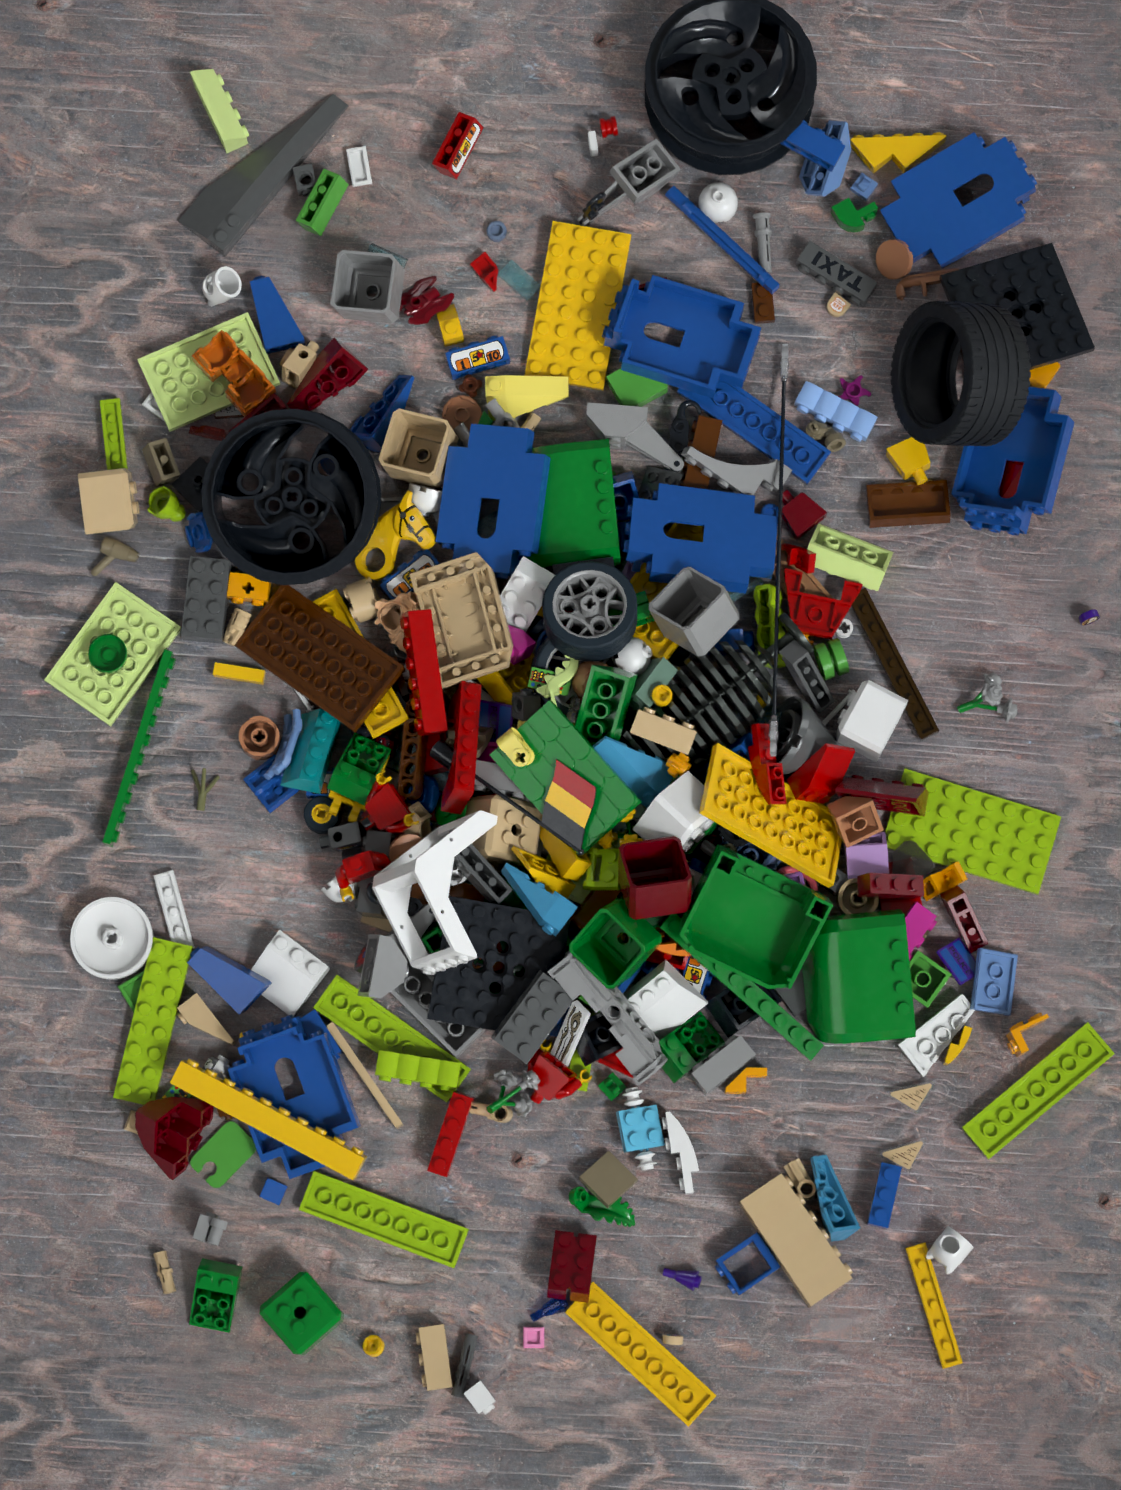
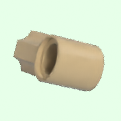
[783,1158,816,1200]

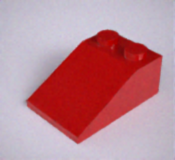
[787,743,855,804]

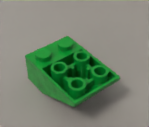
[327,733,392,805]
[659,1011,725,1083]
[189,1258,243,1333]

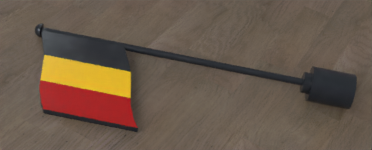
[429,739,597,856]

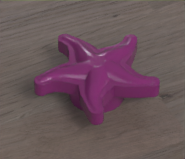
[838,375,871,407]

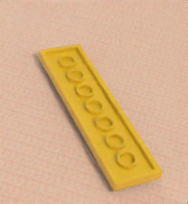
[313,588,409,739]
[565,1282,717,1427]

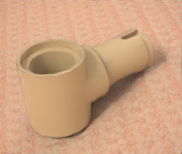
[470,1101,513,1123]

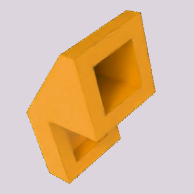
[923,861,968,901]
[725,1067,767,1094]

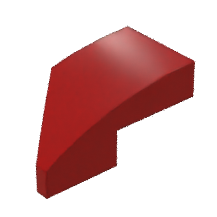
[469,252,498,292]
[781,543,816,574]

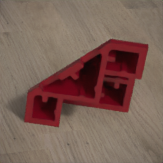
[135,1097,214,1180]

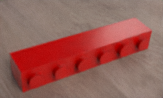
[400,609,448,736]

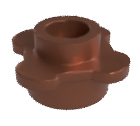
[459,374,482,398]

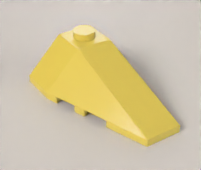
[485,375,569,421]

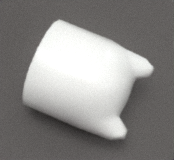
[202,266,242,307]
[926,1226,974,1275]

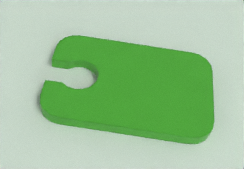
[190,1121,257,1188]

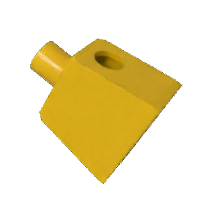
[886,437,930,485]

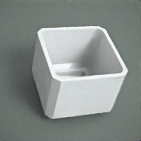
[835,680,908,763]
[633,771,714,852]

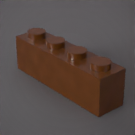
[679,415,723,489]

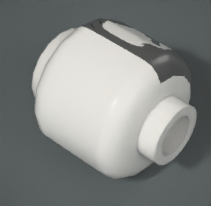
[202,1055,231,1080]

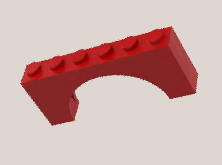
[441,681,482,815]

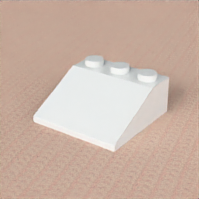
[251,930,330,1017]
[623,959,708,1039]

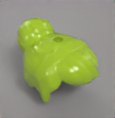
[147,486,186,522]

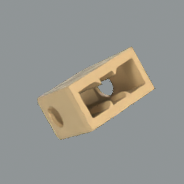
[282,340,319,389]

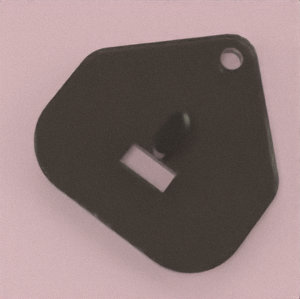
[892,841,934,880]

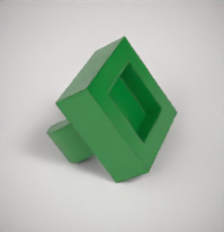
[598,1072,627,1102]

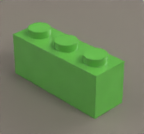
[296,169,349,236]

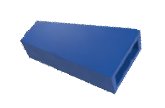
[250,276,306,354]
[187,946,272,1015]

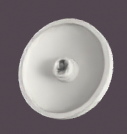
[70,897,153,980]

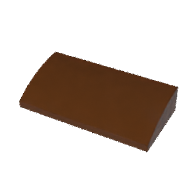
[866,480,951,528]

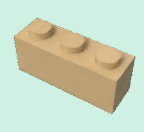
[630,707,697,755]
[416,1324,453,1391]

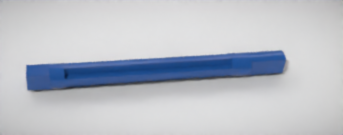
[665,186,779,294]

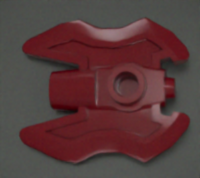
[399,276,455,325]

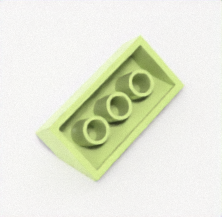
[190,69,249,153]
[807,523,894,591]

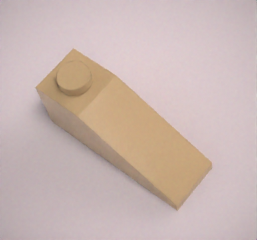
[177,993,236,1046]

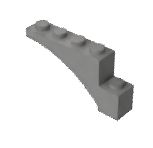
[681,446,792,495]

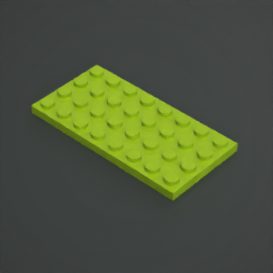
[885,769,1061,895]

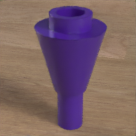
[663,1268,702,1291]

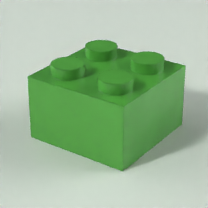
[909,949,952,1008]

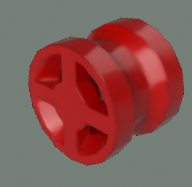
[599,116,618,138]

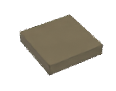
[579,1151,638,1209]

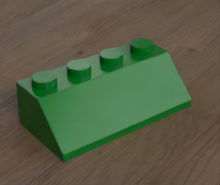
[575,665,637,746]

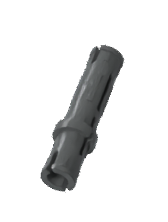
[451,1333,478,1398]

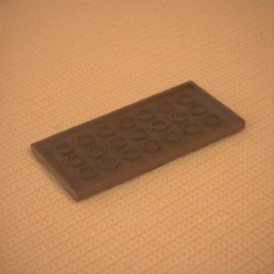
[234,585,406,733]

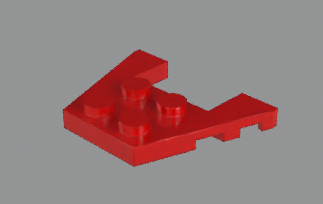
[784,568,863,640]

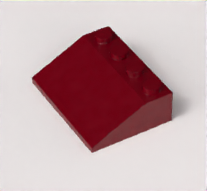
[835,775,929,816]

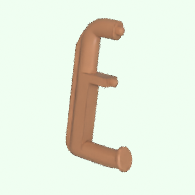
[896,268,959,300]

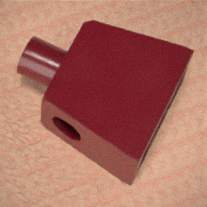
[782,490,827,541]

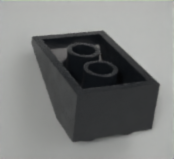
[705,983,782,1038]
[576,1006,623,1067]

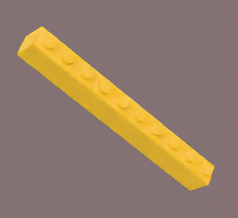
[170,1058,367,1180]

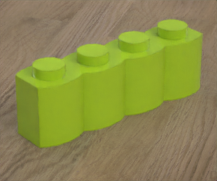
[754,584,786,669]
[375,1050,461,1092]

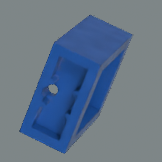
[714,1232,780,1296]

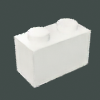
[464,1381,496,1415]

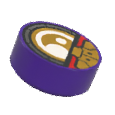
[1078,609,1100,625]

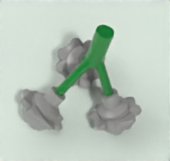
[957,672,1018,723]
[487,1068,541,1117]

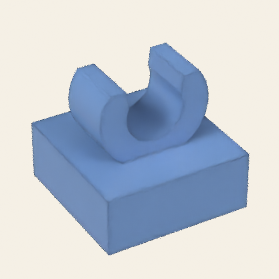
[850,173,878,201]

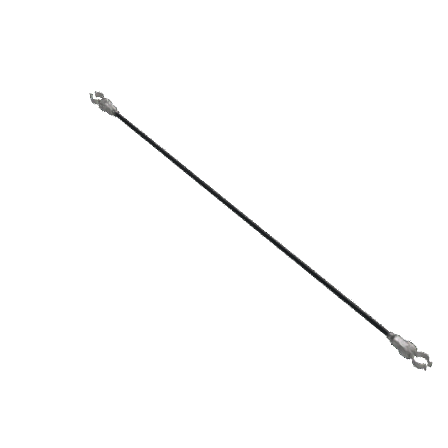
[768,344,790,757]

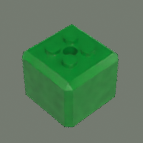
[569,898,662,989]
[259,1272,344,1355]

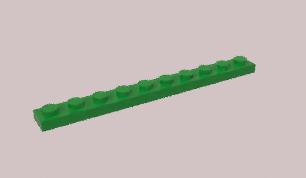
[102,649,176,847]
[658,914,824,1061]

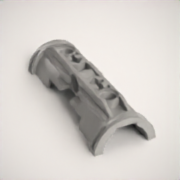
[548,950,668,1086]

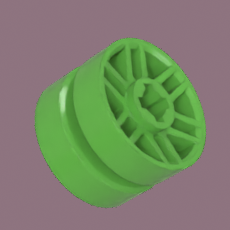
[813,638,849,681]

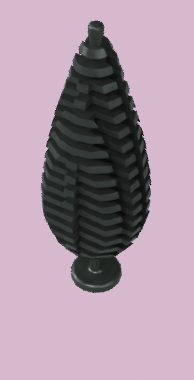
[621,612,814,765]

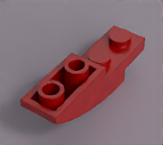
[748,724,787,805]

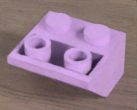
[844,832,889,879]

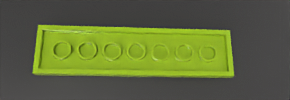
[113,937,193,1105]
[313,975,471,1103]
[962,1022,1115,1160]
[299,1171,469,1269]

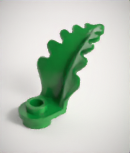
[569,1186,636,1227]

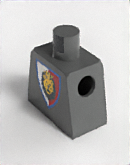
[319,821,367,852]

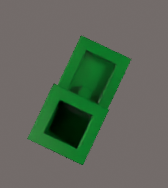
[831,198,878,233]

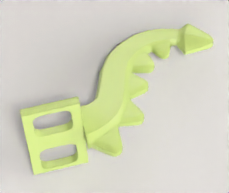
[536,655,579,706]

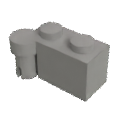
[193,1212,228,1246]

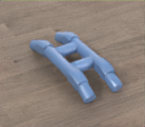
[264,709,302,780]

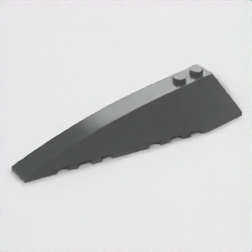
[178,94,349,257]

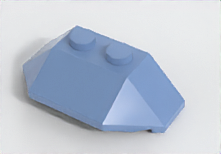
[799,120,851,197]

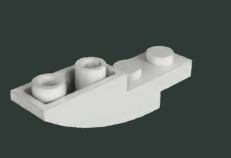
[662,1111,699,1195]

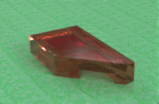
[189,425,227,441]

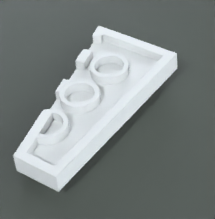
[897,994,975,1077]

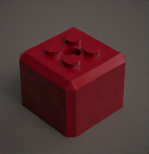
[618,836,692,920]

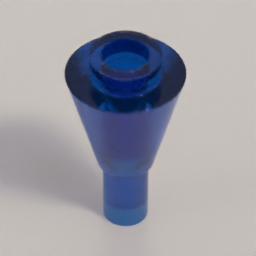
[530,1298,568,1322]

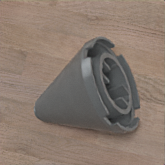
[768,696,838,774]

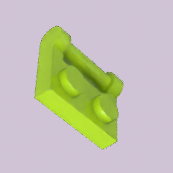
[583,848,621,891]

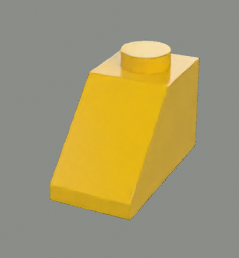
[436,304,464,347]

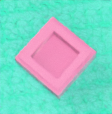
[523,1327,544,1348]

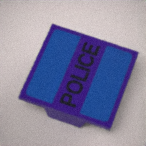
[479,700,513,742]
[936,938,976,985]

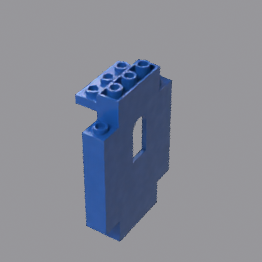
[880,132,1037,269]
[602,275,762,398]
[951,387,1075,536]
[436,424,551,579]
[623,483,778,594]
[227,1014,361,1180]

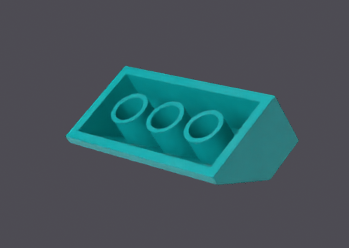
[280,708,341,794]

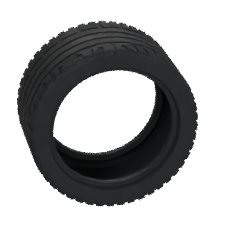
[890,301,1031,446]

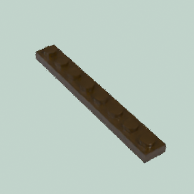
[852,587,939,741]

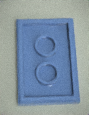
[970,948,1018,1016]

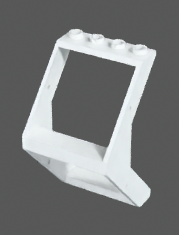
[372,810,498,975]

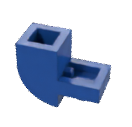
[708,629,755,656]

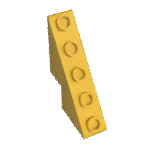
[850,132,947,174]

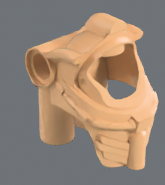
[374,591,420,654]

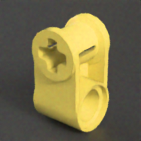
[496,727,535,767]

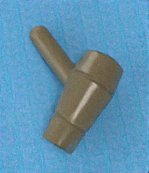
[91,537,140,576]

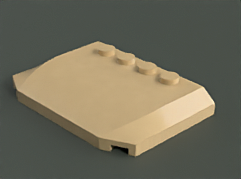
[410,552,513,689]

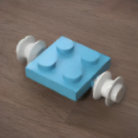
[616,1087,665,1171]

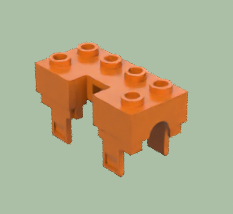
[192,330,276,417]

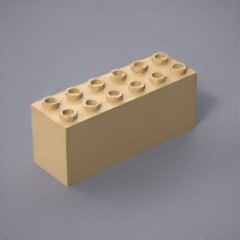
[739,1173,853,1308]

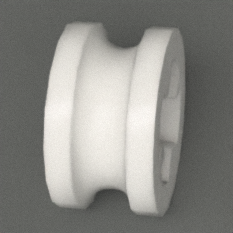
[835,619,853,638]

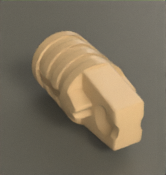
[223,608,252,646]

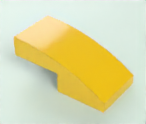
[943,1026,972,1065]

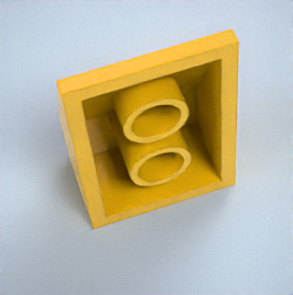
[511,846,576,899]

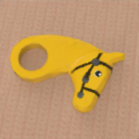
[355,490,436,580]

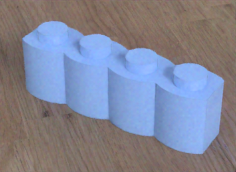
[794,381,878,442]

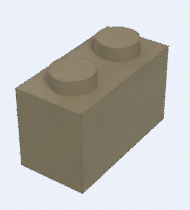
[142,438,180,487]

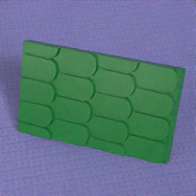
[490,700,642,855]

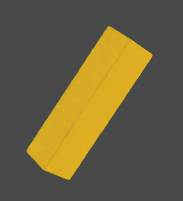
[213,662,266,685]

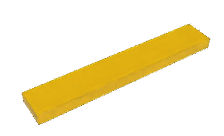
[905,1242,963,1369]

